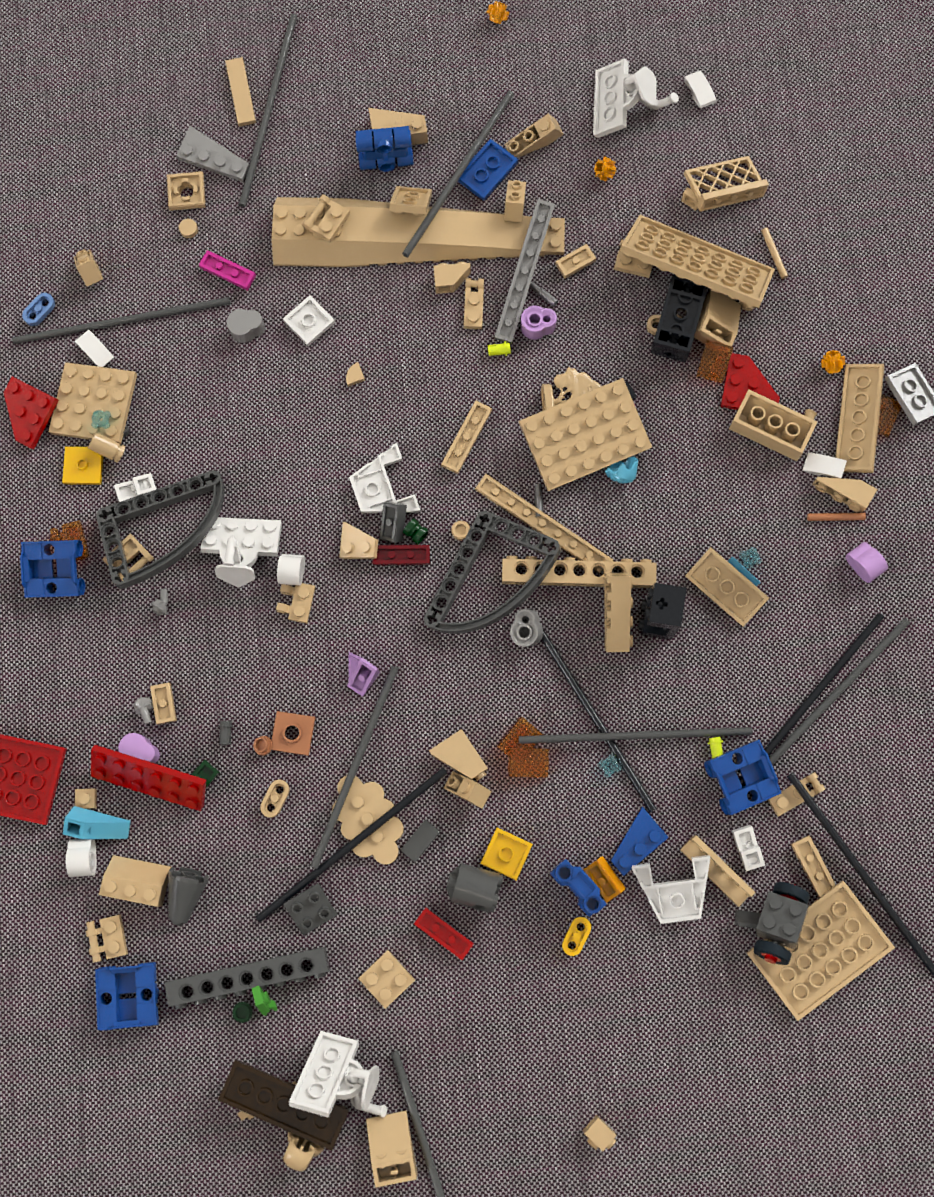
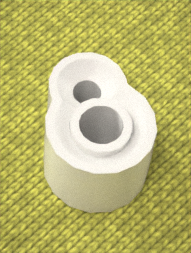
[277,554,305,586]
[66,839,97,878]

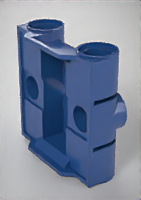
[355,126,414,172]
[20,540,85,598]
[704,740,781,815]
[550,859,606,918]
[95,962,160,1031]

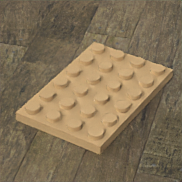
[519,378,652,491]
[746,880,895,1021]

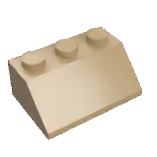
[99,855,172,907]

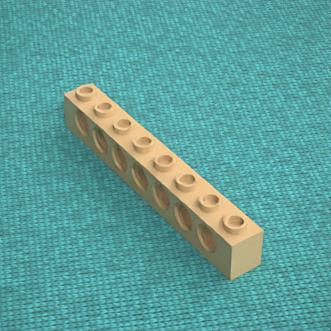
[502,556,657,588]

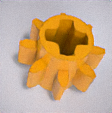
[486,1,510,24]
[594,157,616,181]
[821,350,845,373]

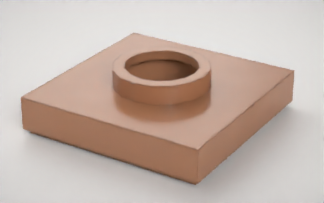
[272,711,316,756]

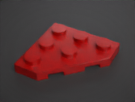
[720,353,780,410]
[4,376,59,450]

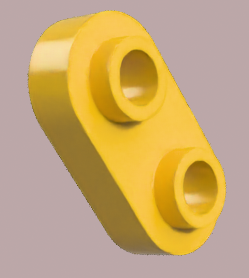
[562,917,591,956]

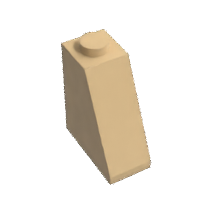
[429,729,488,781]

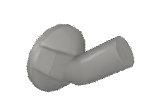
[151,589,168,616]
[134,697,153,725]

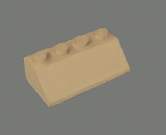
[729,389,817,461]

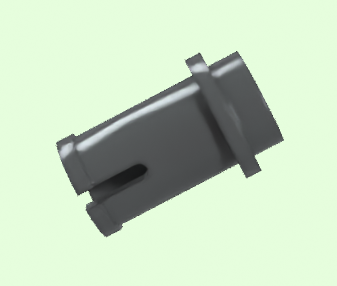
[218,721,234,745]

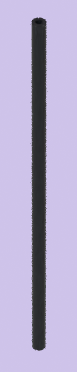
[739,613,884,787]
[541,629,656,812]
[255,767,448,923]
[787,772,934,976]

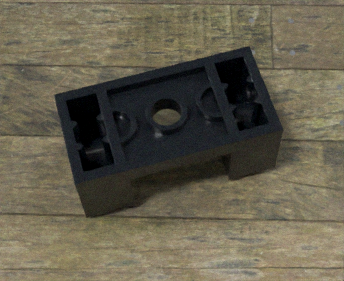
[650,275,708,363]
[638,583,687,640]

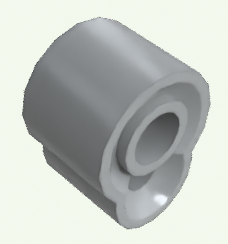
[227,309,265,343]
[510,609,543,647]

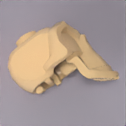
[283,1132,324,1171]

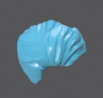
[605,456,638,484]

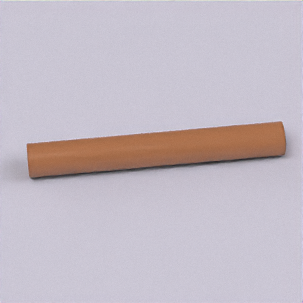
[807,513,866,521]

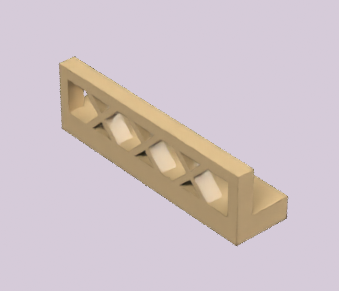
[680,835,756,907]

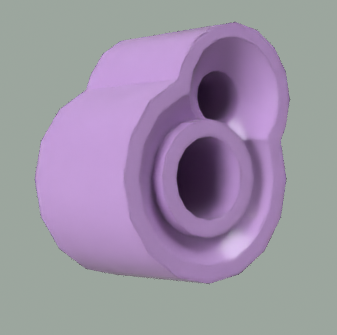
[520,306,557,340]
[845,542,888,583]
[118,733,160,763]

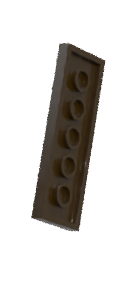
[218,1059,349,1151]

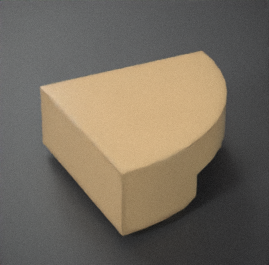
[346,362,365,387]

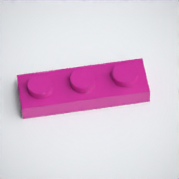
[199,250,256,291]

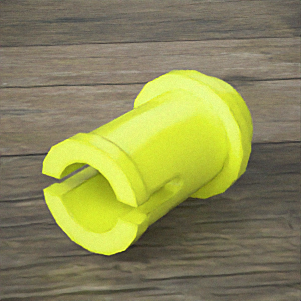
[488,341,511,357]
[708,737,723,759]

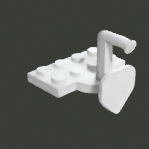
[593,58,679,138]
[201,517,282,587]
[289,1031,387,1118]

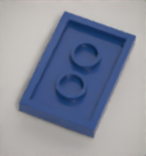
[458,138,518,201]

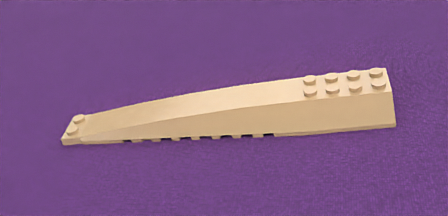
[272,197,565,267]

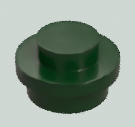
[232,1002,253,1023]

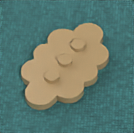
[332,775,404,864]

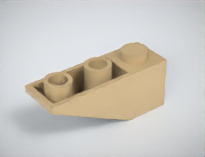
[504,113,564,158]
[812,477,878,513]

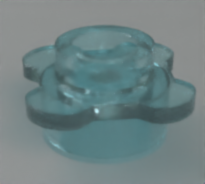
[91,410,111,429]
[739,547,761,569]
[598,754,622,777]

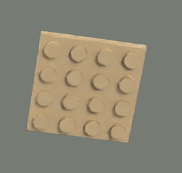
[48,362,137,444]

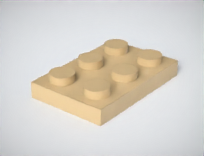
[389,186,432,216]

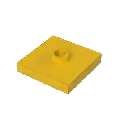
[62,447,103,485]
[480,828,533,881]

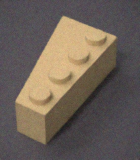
[604,573,633,652]

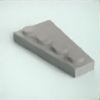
[176,126,249,182]

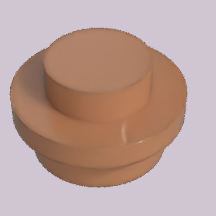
[253,736,273,756]

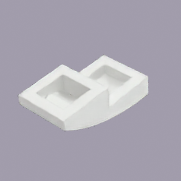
[684,70,716,109]
[75,330,114,367]
[802,453,847,478]
[114,473,156,502]
[732,825,765,871]

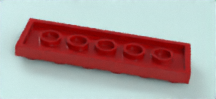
[91,744,206,811]

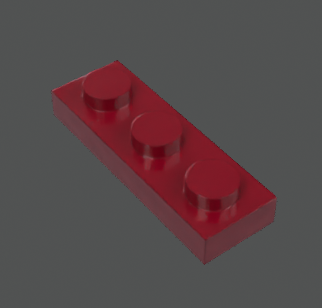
[372,545,430,566]

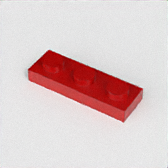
[414,907,474,960]

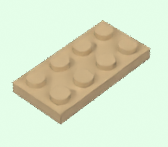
[685,547,769,627]

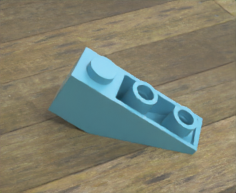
[63,806,131,839]

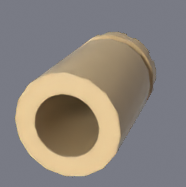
[88,432,125,463]

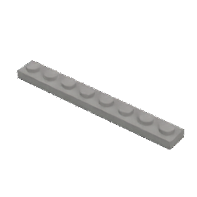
[494,199,555,344]

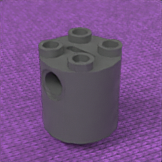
[446,863,503,913]

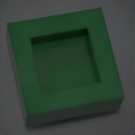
[192,759,220,788]

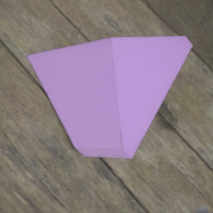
[347,652,380,697]

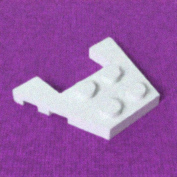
[349,443,421,513]
[632,855,710,924]

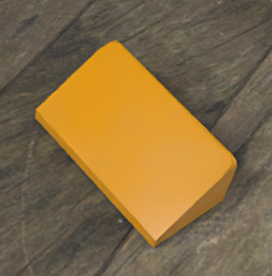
[583,856,626,903]

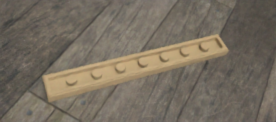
[475,474,610,574]

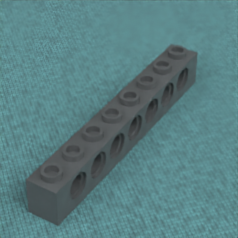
[164,946,330,1009]

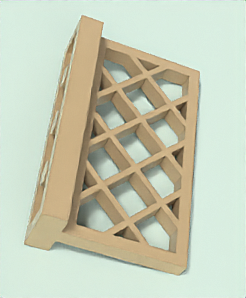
[684,156,769,212]

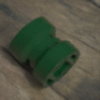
[403,518,429,545]

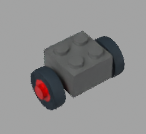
[754,882,810,965]

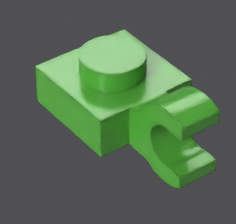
[251,986,277,1016]

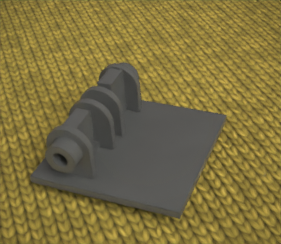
[283,883,338,936]

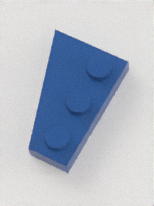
[610,807,669,876]

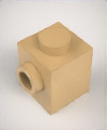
[583,1114,617,1151]

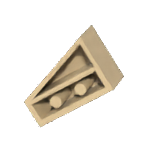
[368,108,428,145]

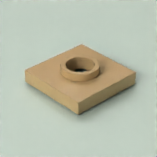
[167,171,206,211]

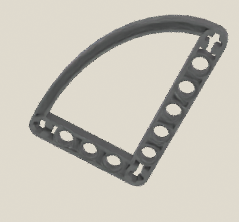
[96,470,225,589]
[424,511,561,634]

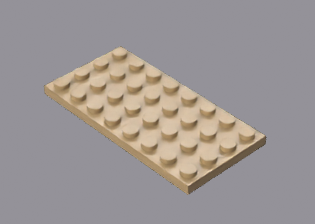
[619,215,775,308]

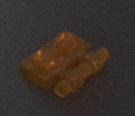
[50,520,90,561]

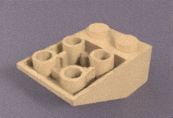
[694,289,741,353]
[366,1110,418,1188]

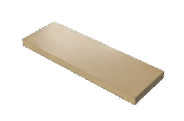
[835,364,885,473]

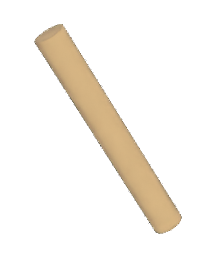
[761,228,788,279]

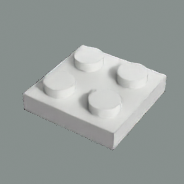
[283,295,335,346]

